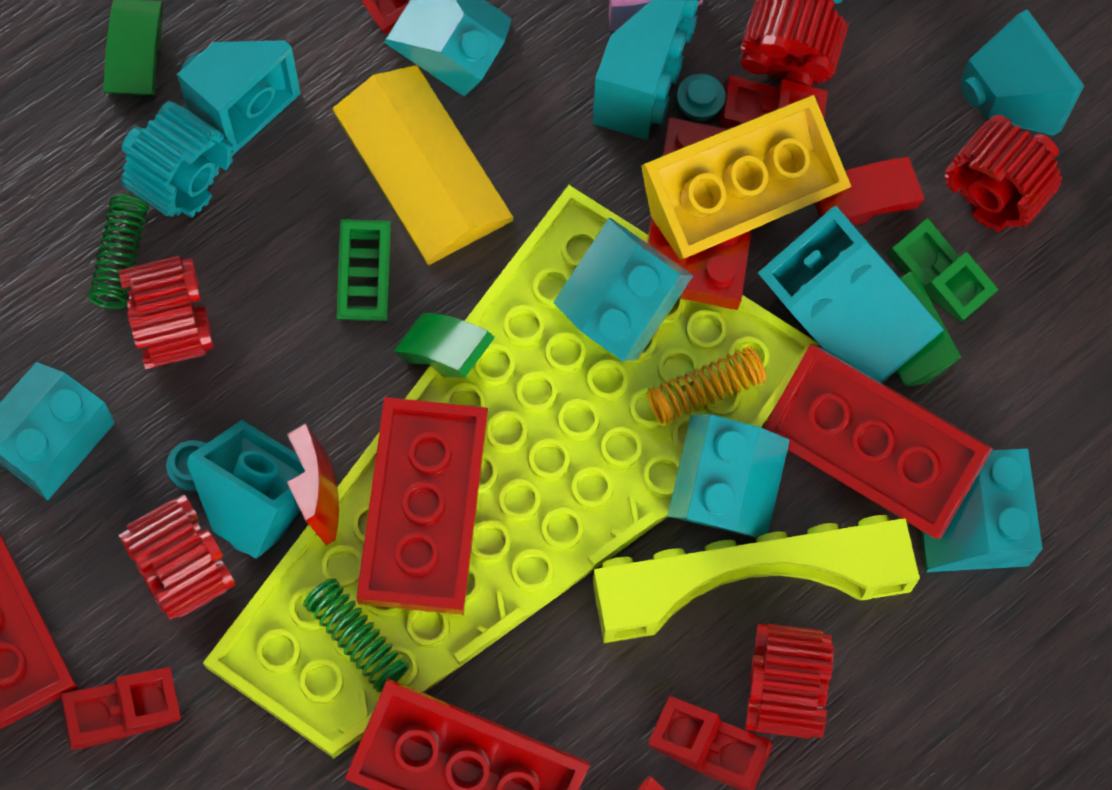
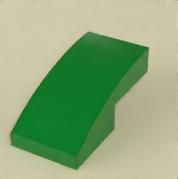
[103,0,163,96]
[886,218,999,322]
[394,313,495,377]

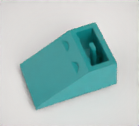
[592,0,700,140]
[758,205,944,383]

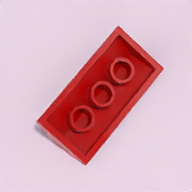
[345,678,590,790]

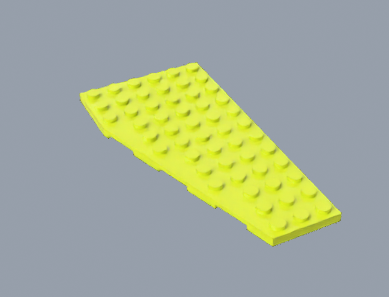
[203,185,819,758]

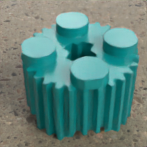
[121,101,234,218]

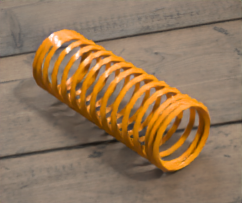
[647,346,766,426]

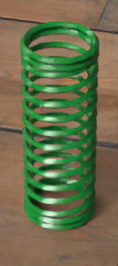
[87,194,149,309]
[303,578,409,692]

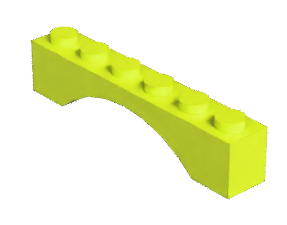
[592,515,920,643]

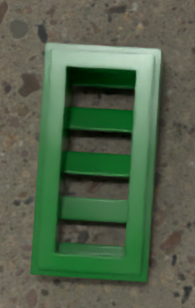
[337,219,391,321]

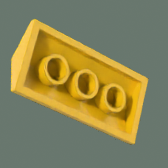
[332,65,513,266]
[641,95,851,260]

